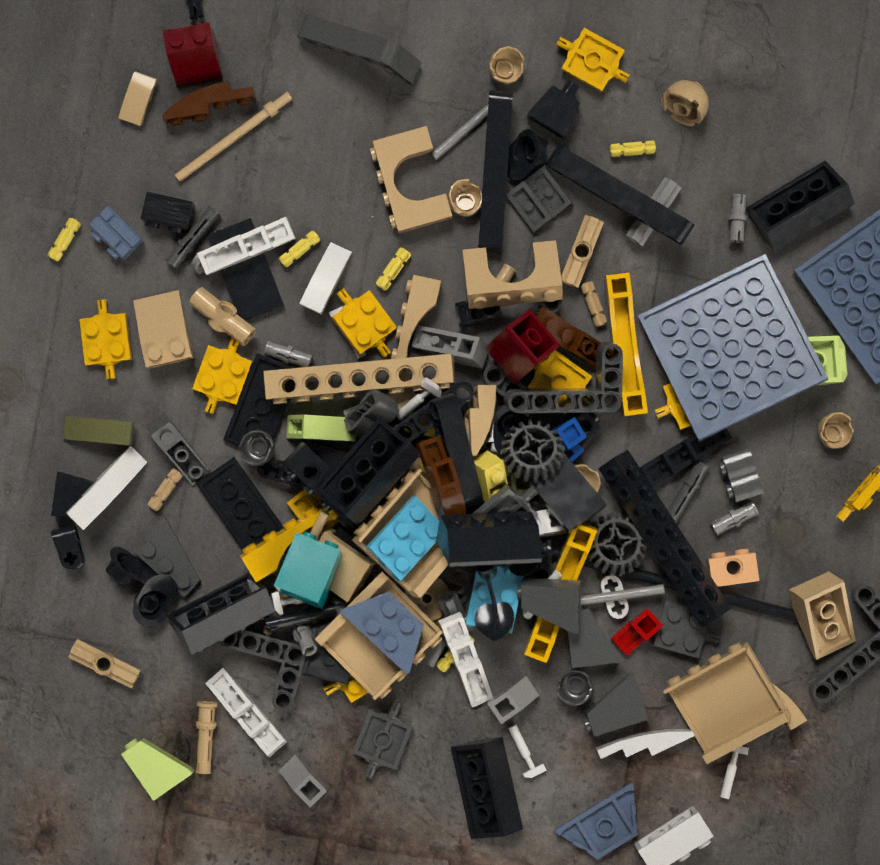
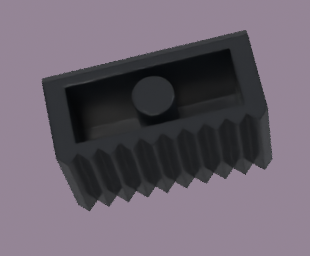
[141,192,195,234]

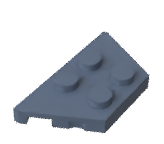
[340,592,424,675]
[554,782,638,859]

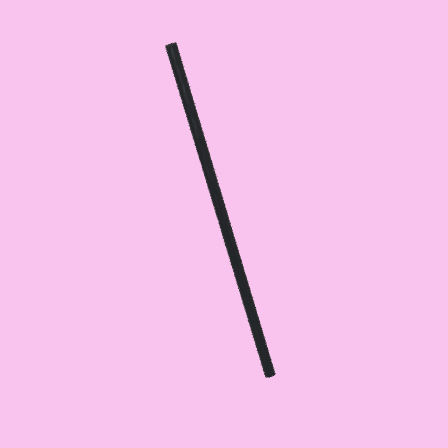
[553,546,797,622]

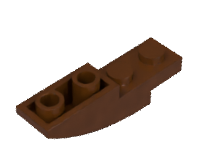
[162,81,256,126]
[537,307,614,368]
[415,435,466,520]

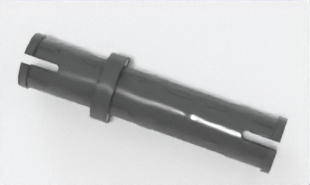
[165,206,220,269]
[668,460,710,523]

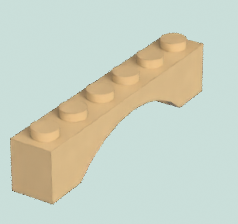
[385,275,441,418]

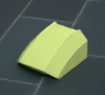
[808,336,848,386]

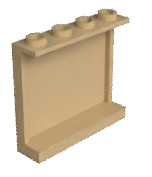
[352,468,448,598]
[315,571,443,700]
[663,642,791,764]

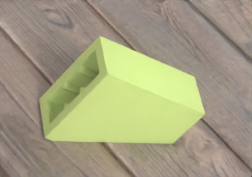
[286,415,357,441]
[121,738,194,801]

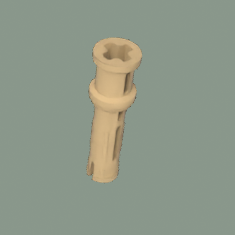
[196,701,218,774]

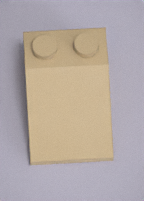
[133,290,195,369]
[789,571,856,660]

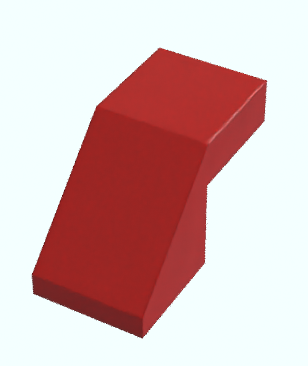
[611,608,664,656]

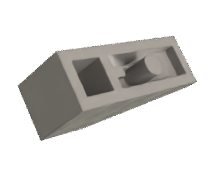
[411,325,488,369]

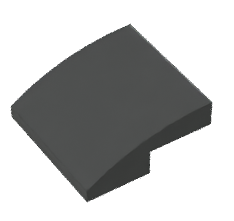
[506,166,573,232]

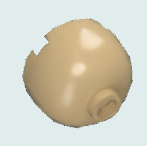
[661,80,709,126]

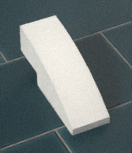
[299,242,352,315]

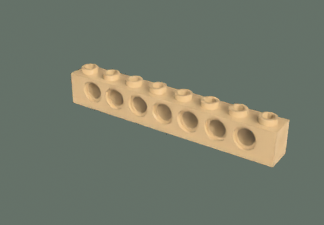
[264,354,456,404]

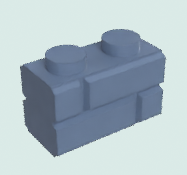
[88,206,144,260]

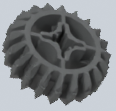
[501,419,565,483]
[586,513,648,576]

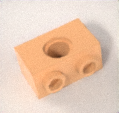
[706,548,759,587]

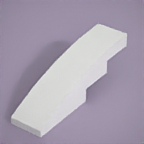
[197,217,296,275]
[66,446,147,530]
[438,612,493,708]
[205,668,287,757]
[596,729,695,759]

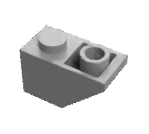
[487,676,539,724]
[279,754,328,807]

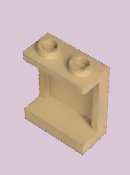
[317,528,376,602]

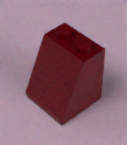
[163,22,223,87]
[485,309,561,384]

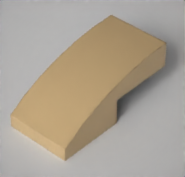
[118,71,157,126]

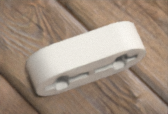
[600,575,629,619]

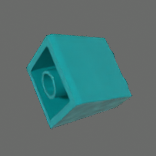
[274,532,342,610]

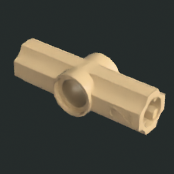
[561,215,604,288]
[189,287,256,346]
[68,639,141,689]

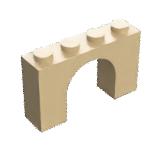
[370,126,452,234]
[463,240,563,309]

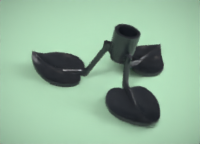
[441,541,542,641]

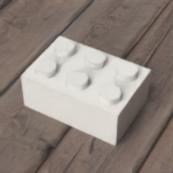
[634,806,714,865]

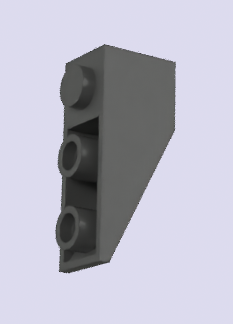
[146,412,211,486]

